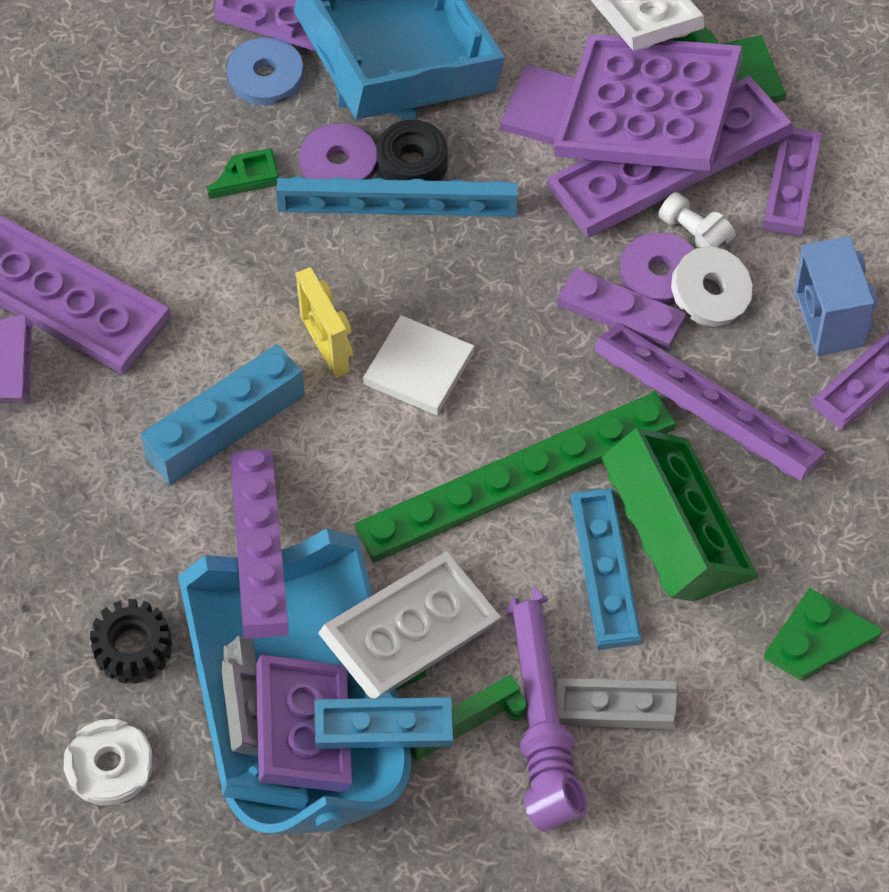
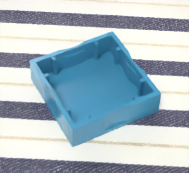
[294,0,505,120]

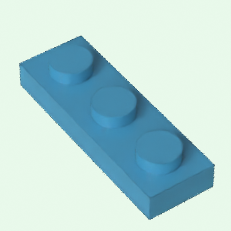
[314,697,453,749]

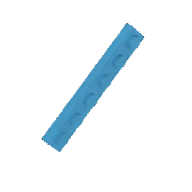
[276,176,518,217]

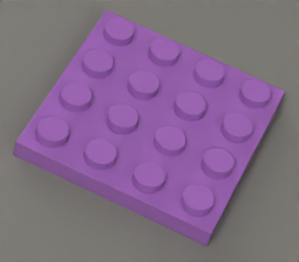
[553,34,743,171]

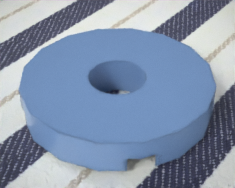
[226,37,304,106]

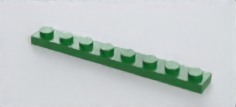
[354,391,675,563]

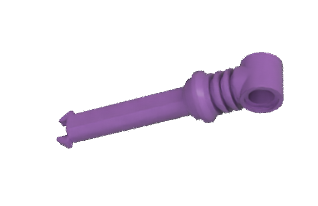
[506,588,588,832]

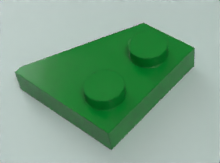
[764,588,883,681]

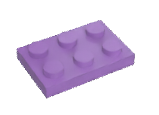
[256,655,352,792]

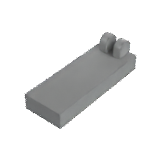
[556,678,679,729]

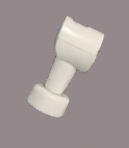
[658,192,736,249]

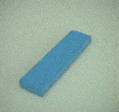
[571,488,642,650]

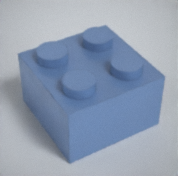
[794,236,878,356]

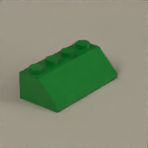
[601,427,759,601]

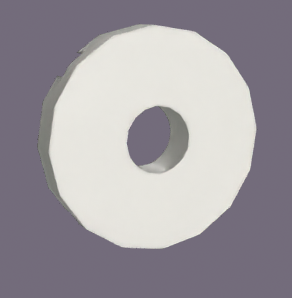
[671,246,753,327]
[64,719,153,806]

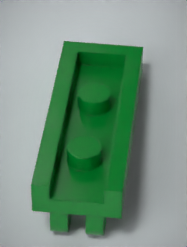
[410,674,526,761]

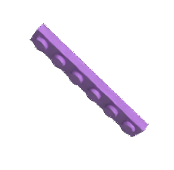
[594,323,825,481]
[230,450,289,639]

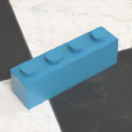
[140,344,305,485]

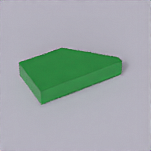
[207,148,280,199]

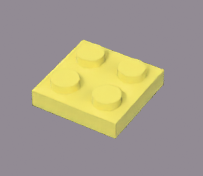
[296,267,353,378]

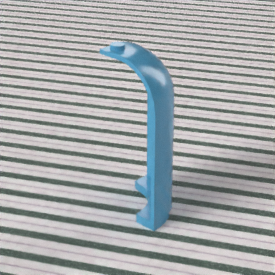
[178,528,411,834]

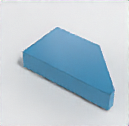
[222,762,308,810]

